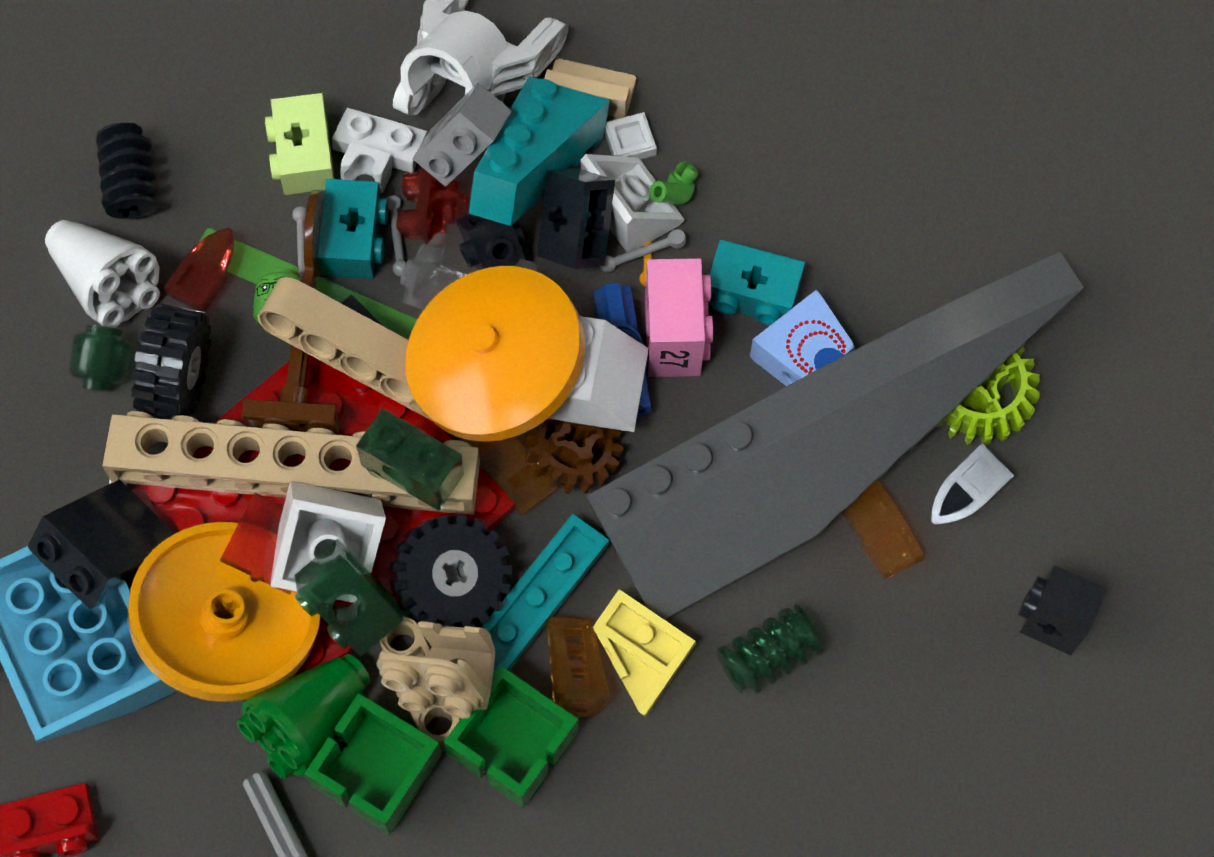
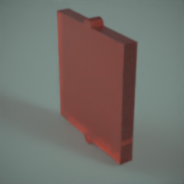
[220,492,292,595]

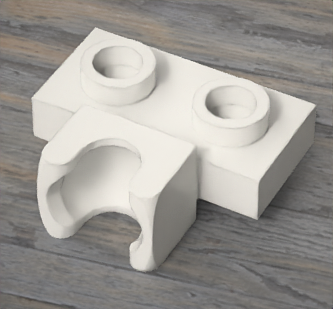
[332,108,427,194]

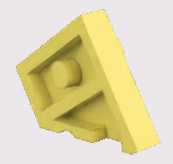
[593,589,697,717]

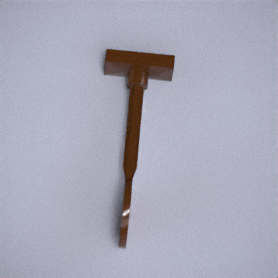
[242,189,340,435]

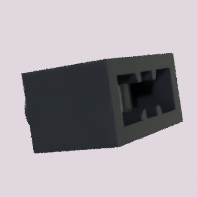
[537,168,615,269]
[1018,565,1107,656]

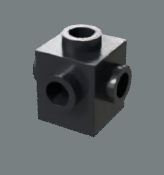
[455,214,526,270]

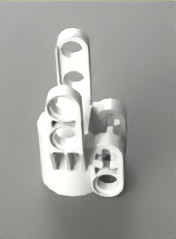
[393,0,569,115]

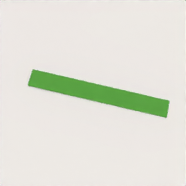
[192,228,417,340]

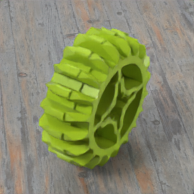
[937,346,1040,446]

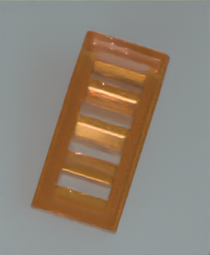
[547,617,611,717]

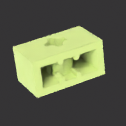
[265,93,335,195]

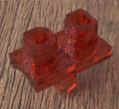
[396,167,470,248]

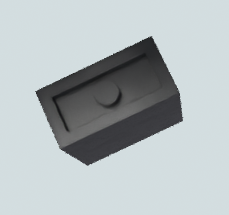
[28,479,175,609]

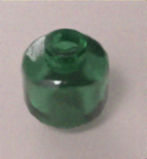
[69,325,131,392]

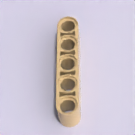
[258,277,431,420]

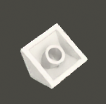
[581,154,685,252]

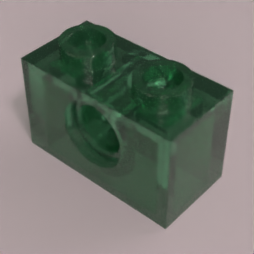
[356,408,464,511]
[295,538,404,657]

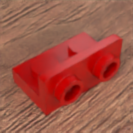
[0,783,100,857]

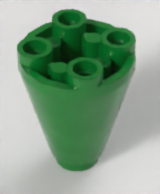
[236,654,370,779]

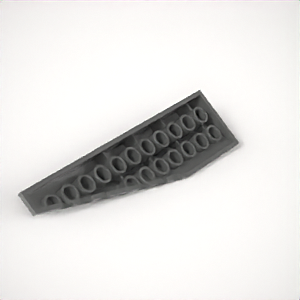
[586,252,1084,621]

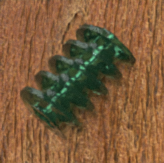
[716,604,823,695]

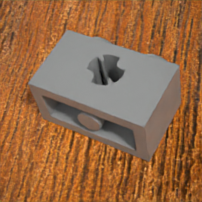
[412,82,511,187]

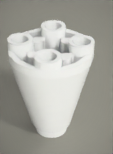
[45,220,160,329]

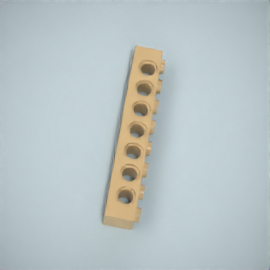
[102,411,480,515]

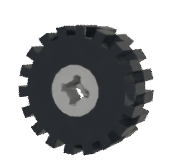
[131,304,211,420]
[389,514,512,628]

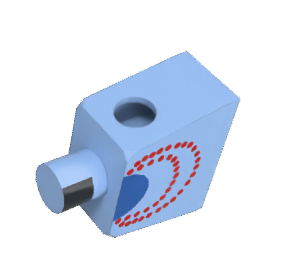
[750,290,855,386]

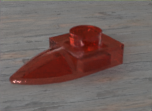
[164,227,234,313]

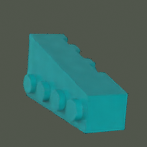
[469,76,610,226]

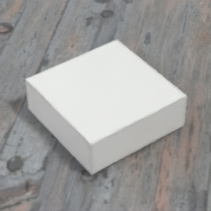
[604,112,657,159]

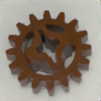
[523,419,623,494]

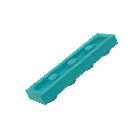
[481,514,609,674]

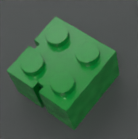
[444,665,578,809]
[304,693,442,835]

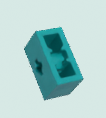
[317,179,388,279]
[708,240,805,326]

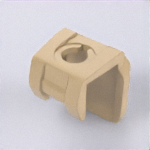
[377,621,495,718]

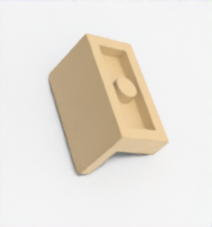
[544,59,636,120]

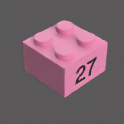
[645,258,713,377]

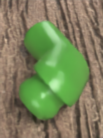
[649,161,698,205]

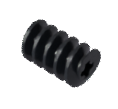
[95,122,158,219]

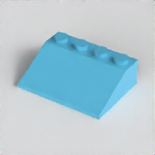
[0,546,178,743]

